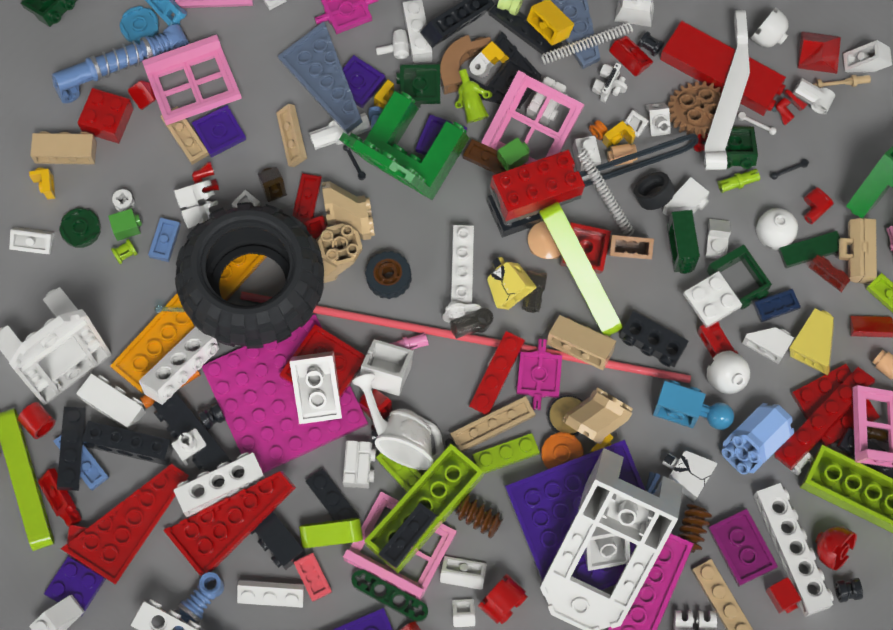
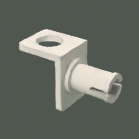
[645,103,671,136]
[171,429,207,466]

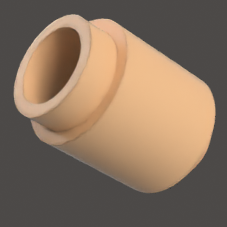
[607,143,638,166]
[872,350,893,380]

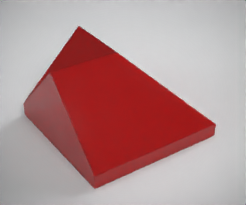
[798,32,841,74]

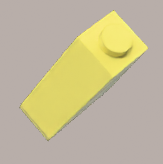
[790,309,834,375]

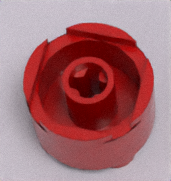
[478,573,528,624]

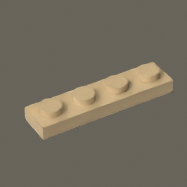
[450,396,536,452]
[692,559,753,630]

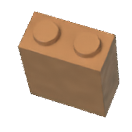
[607,235,654,260]

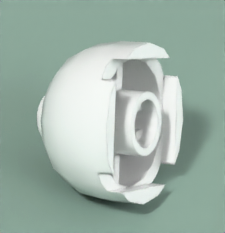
[750,7,789,48]
[756,208,798,250]
[706,351,750,394]

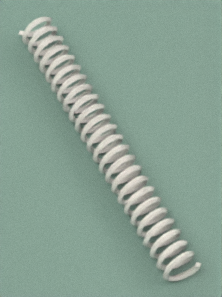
[541,22,633,65]
[576,148,634,236]

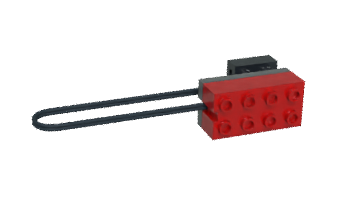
[487,134,699,238]

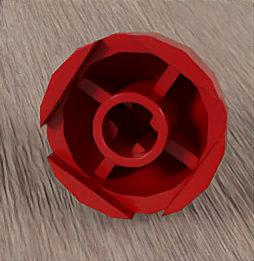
[815,526,857,571]

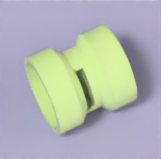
[497,0,523,16]

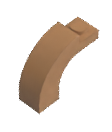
[440,35,491,95]

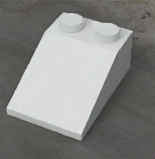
[290,351,342,424]

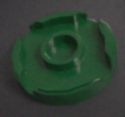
[59,208,101,248]

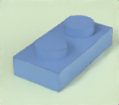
[148,218,181,262]

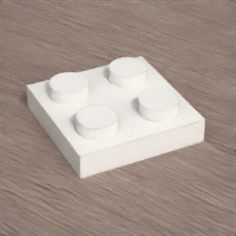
[683,271,742,328]

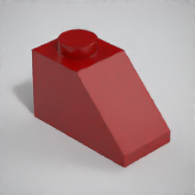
[359,389,392,421]

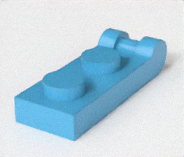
[145,0,187,26]

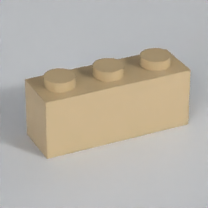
[30,131,97,164]
[547,315,616,370]

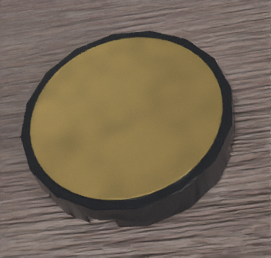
[547,395,583,436]

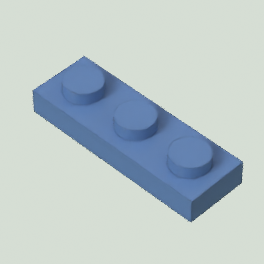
[53,435,109,491]

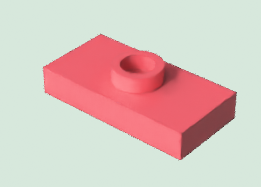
[294,552,332,602]

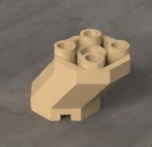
[321,181,375,240]
[316,223,363,283]
[562,387,633,445]

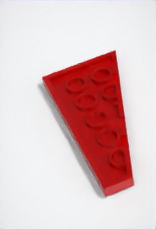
[61,464,189,585]
[163,471,296,576]

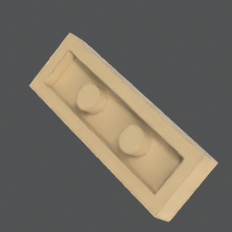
[276,104,307,167]
[160,106,209,165]

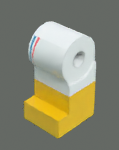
[469,41,509,78]

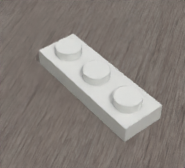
[237,580,304,608]

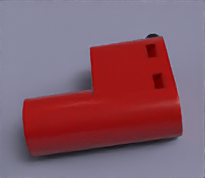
[804,186,834,224]

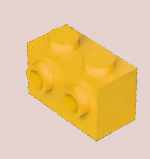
[526,0,574,46]

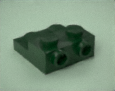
[20,0,77,27]
[396,64,440,108]
[725,127,758,169]

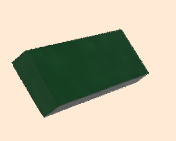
[779,231,840,268]

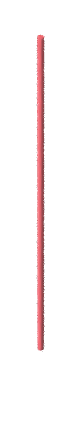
[240,291,691,384]

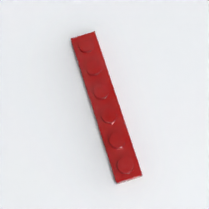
[775,367,875,470]

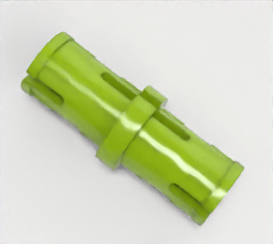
[718,168,760,193]

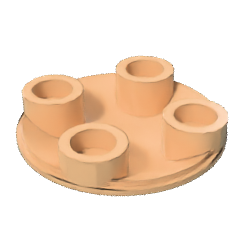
[528,221,562,259]

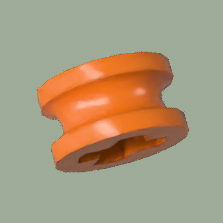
[589,120,608,140]

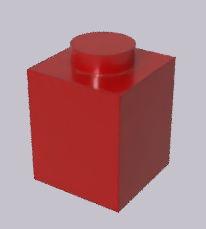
[766,577,802,614]

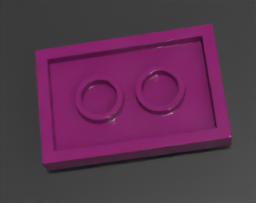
[708,509,778,587]

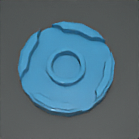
[119,6,160,44]

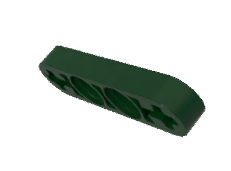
[351,570,428,623]

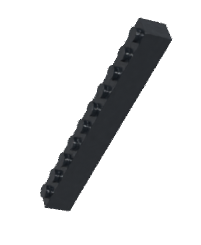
[153,392,306,570]

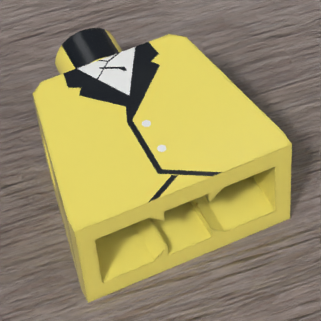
[487,257,537,310]

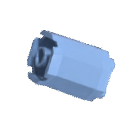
[722,403,794,475]

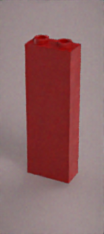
[660,21,786,116]

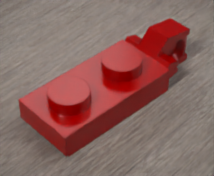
[38,468,82,527]

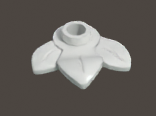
[442,301,482,323]

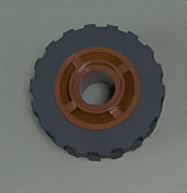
[365,251,412,299]

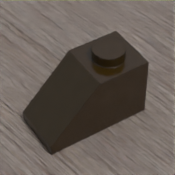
[258,167,287,202]

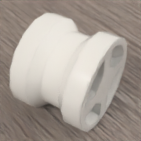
[112,189,135,212]

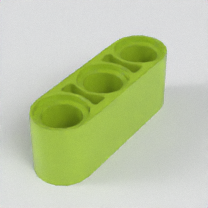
[299,518,363,548]

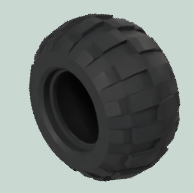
[175,202,324,349]

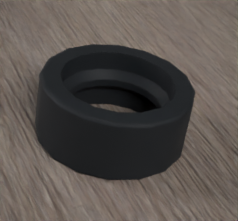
[634,172,675,210]

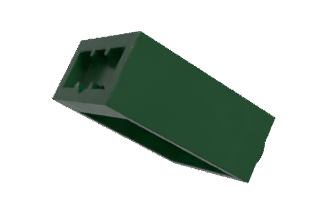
[667,210,700,274]
[707,245,772,310]

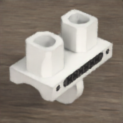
[592,63,628,103]

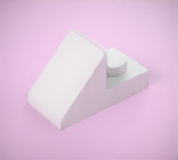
[705,219,731,259]

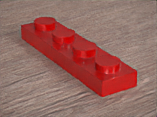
[469,331,525,415]

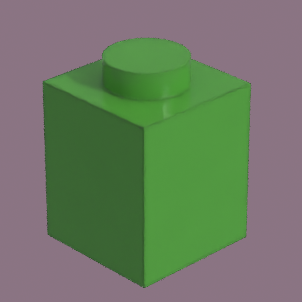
[497,137,530,171]
[108,208,142,241]

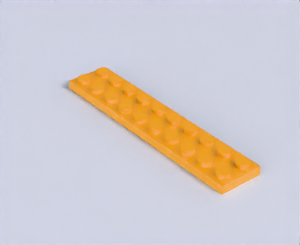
[110,254,267,394]

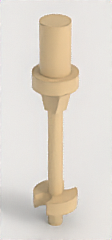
[813,75,871,88]

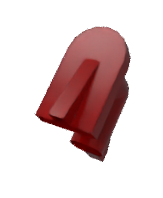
[776,89,808,125]
[192,162,219,193]

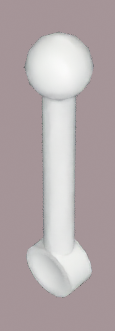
[738,112,776,135]

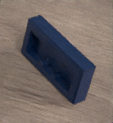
[753,288,801,323]

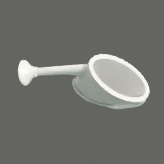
[352,373,444,470]

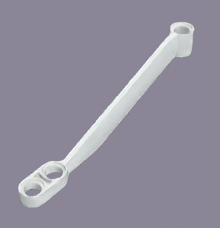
[704,10,750,170]

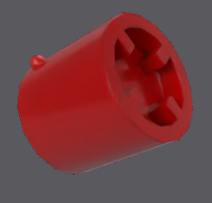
[17,402,56,439]

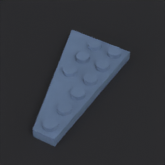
[539,0,600,69]
[277,22,363,134]

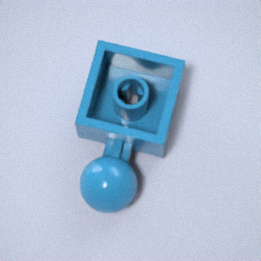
[653,380,734,430]

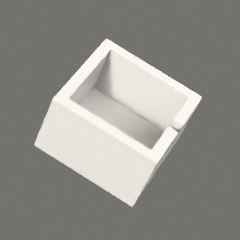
[360,339,414,396]

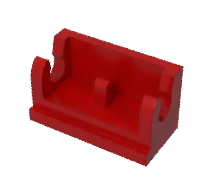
[697,321,738,358]

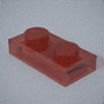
[808,255,850,293]

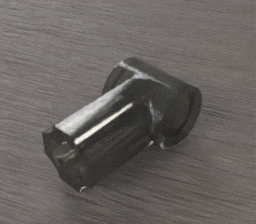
[522,270,547,313]
[450,308,494,339]

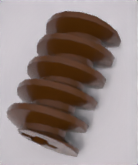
[455,494,504,539]
[677,504,712,553]

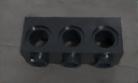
[620,311,689,368]

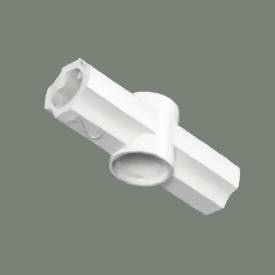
[309,113,371,150]

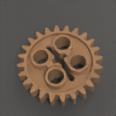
[668,81,722,138]

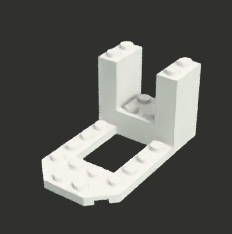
[0,287,112,406]
[540,448,683,630]

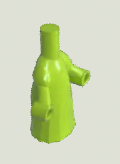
[455,69,492,124]

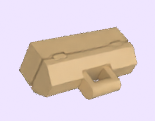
[839,218,877,284]

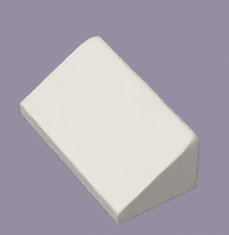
[9,227,54,254]
[440,556,487,590]

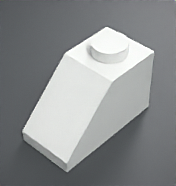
[843,40,892,73]
[662,177,709,215]
[742,327,794,364]
[29,595,85,630]

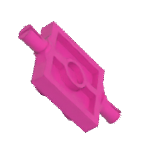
[314,0,379,35]
[517,339,562,410]

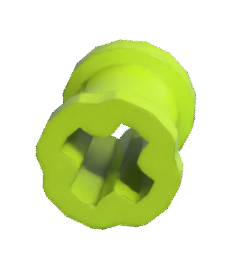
[111,239,137,264]

